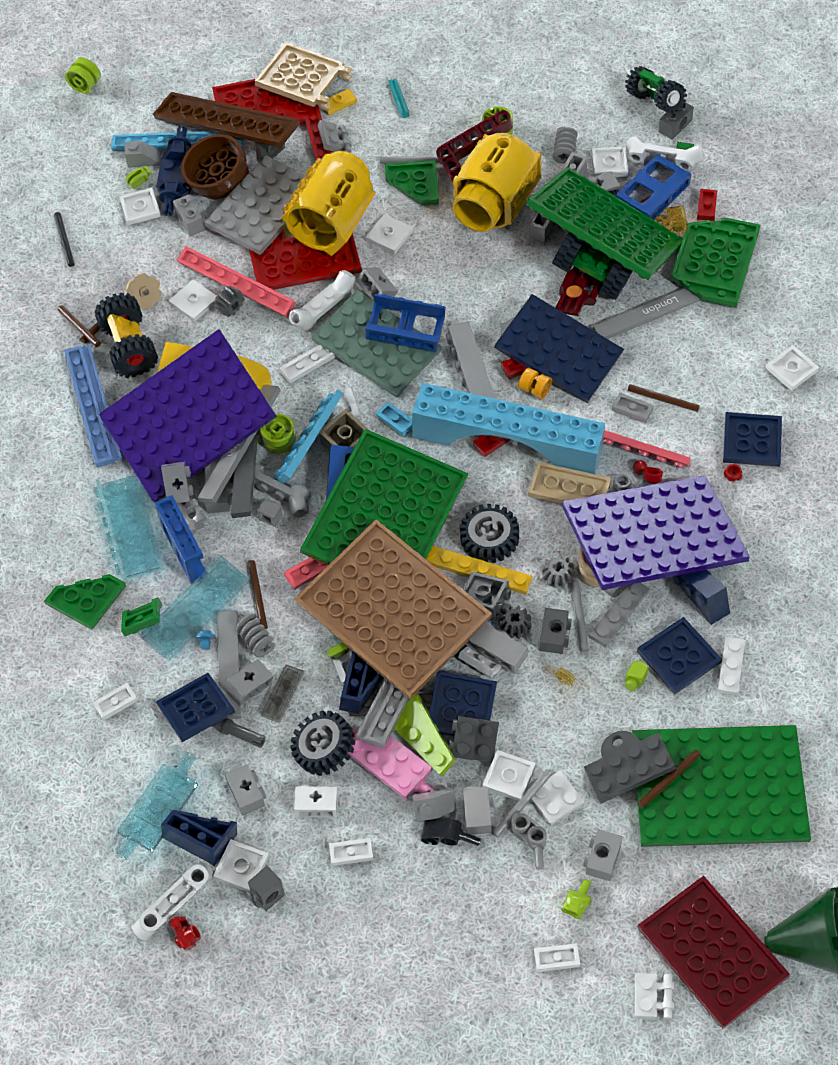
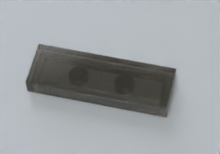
[261,664,304,723]

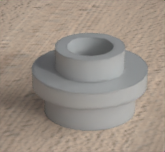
[613,474,632,491]

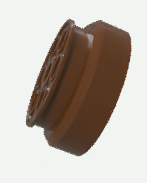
[181,134,247,199]

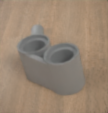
[512,813,547,870]

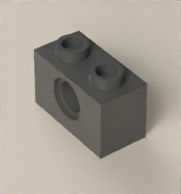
[659,102,694,140]
[539,608,572,654]
[248,865,285,911]

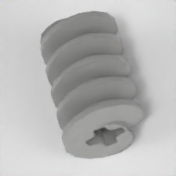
[552,126,578,164]
[236,613,276,657]

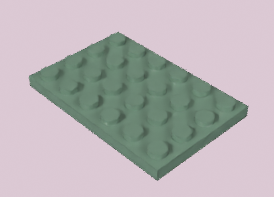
[312,290,442,398]

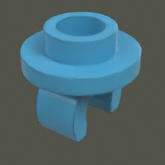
[195,630,215,650]

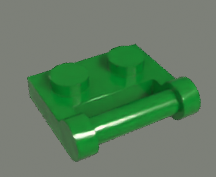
[121,597,162,637]

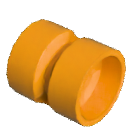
[518,368,552,400]

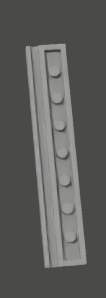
[356,679,409,749]

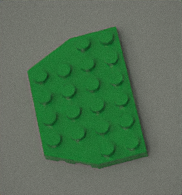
[671,218,761,308]

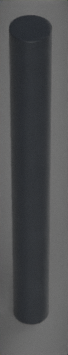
[54,212,75,267]

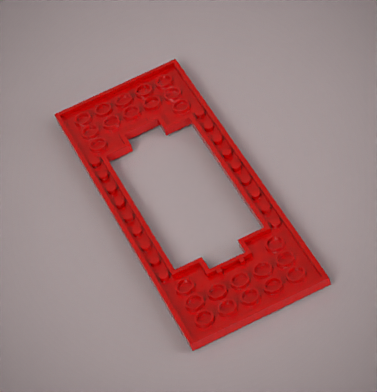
[212,79,362,290]

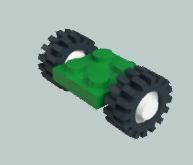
[625,66,687,114]

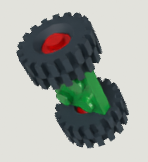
[552,231,633,300]

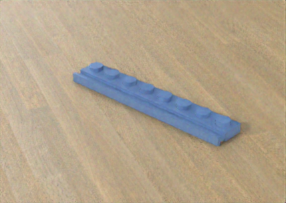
[64,343,122,468]

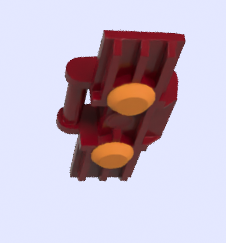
[555,266,606,316]

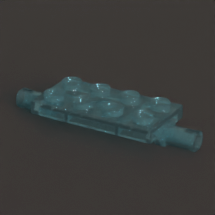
[116,751,198,860]

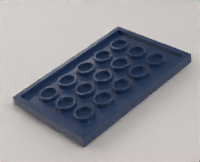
[494,294,624,403]

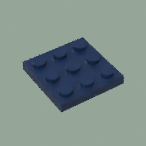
[723,412,782,467]
[637,617,722,695]
[429,671,497,736]
[156,673,235,742]

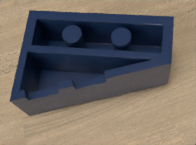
[672,570,730,625]
[161,809,238,866]

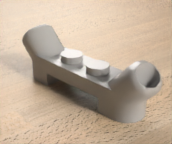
[233,463,311,517]

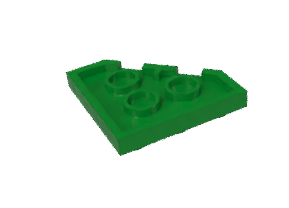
[385,160,439,205]
[44,574,126,630]

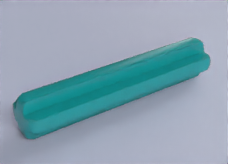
[389,78,410,118]

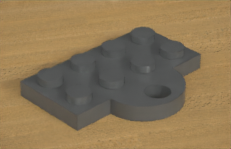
[584,731,676,804]

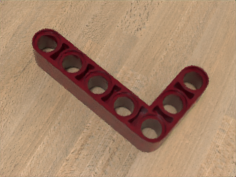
[436,110,513,183]

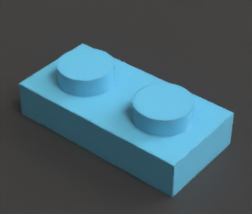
[376,402,412,437]

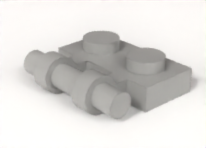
[318,120,352,153]

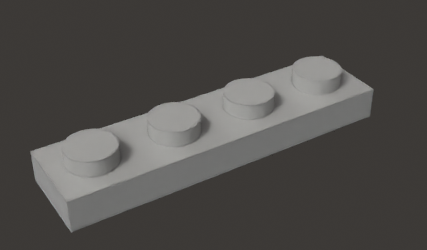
[589,583,650,647]

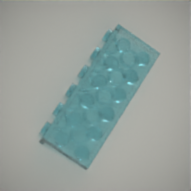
[94,475,164,581]

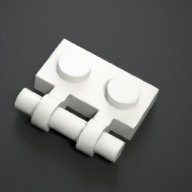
[634,973,675,1020]

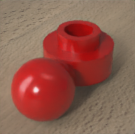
[633,460,663,484]

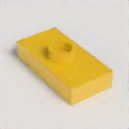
[325,88,357,116]

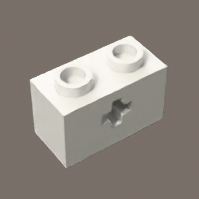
[294,784,338,818]

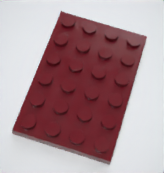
[637,875,790,1029]

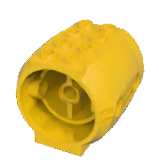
[452,133,542,232]
[281,151,376,256]

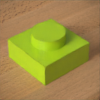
[326,642,348,659]

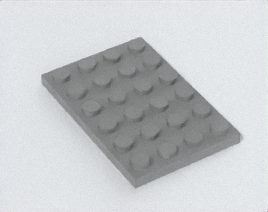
[204,155,306,255]

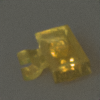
[656,205,688,232]

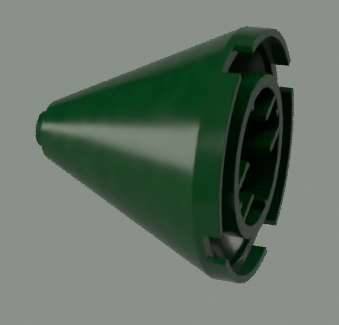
[764,887,838,975]

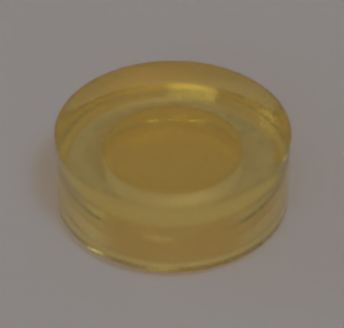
[555,667,576,686]

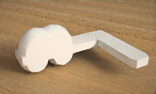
[345,387,360,417]
[333,649,352,683]

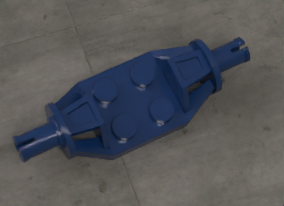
[156,126,192,216]

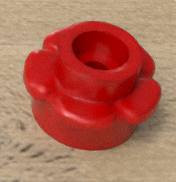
[724,464,742,482]

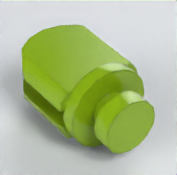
[126,166,152,189]
[625,661,648,691]

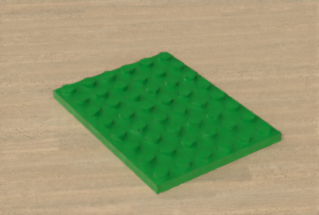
[526,167,683,280]
[300,429,468,565]
[632,725,811,847]

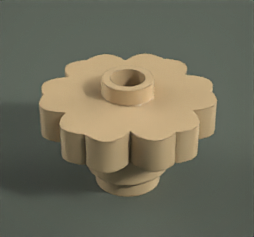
[125,273,162,310]

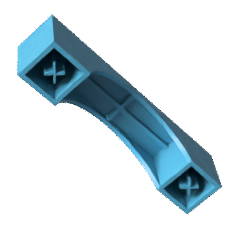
[412,383,606,474]

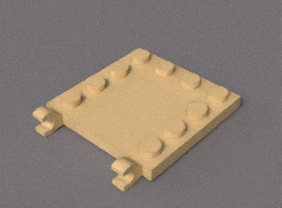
[255,42,352,111]

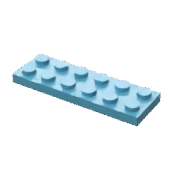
[273,389,344,484]

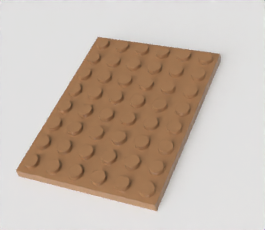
[294,520,492,699]

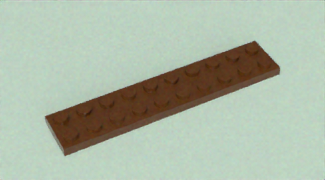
[153,92,300,148]

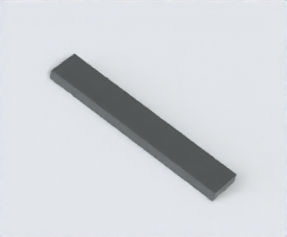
[231,433,258,518]

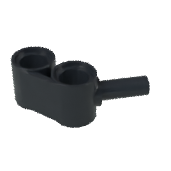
[420,818,481,846]

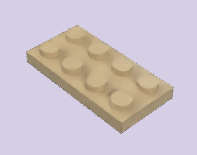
[528,462,611,504]

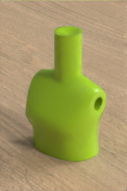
[561,879,592,919]

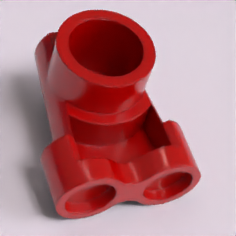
[169,916,201,950]

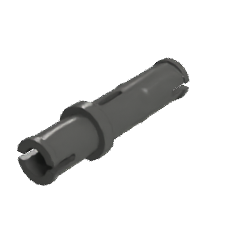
[212,719,266,748]

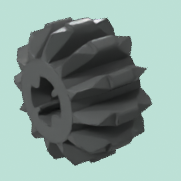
[214,286,245,317]
[498,605,532,639]

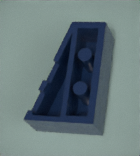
[339,651,384,714]

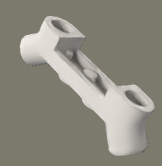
[627,136,703,172]
[289,270,356,331]
[132,862,213,940]

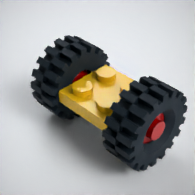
[94,293,158,378]

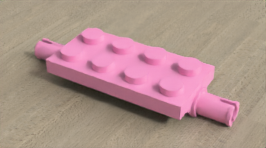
[347,727,435,800]

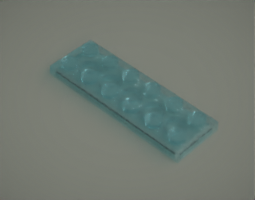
[140,555,250,661]

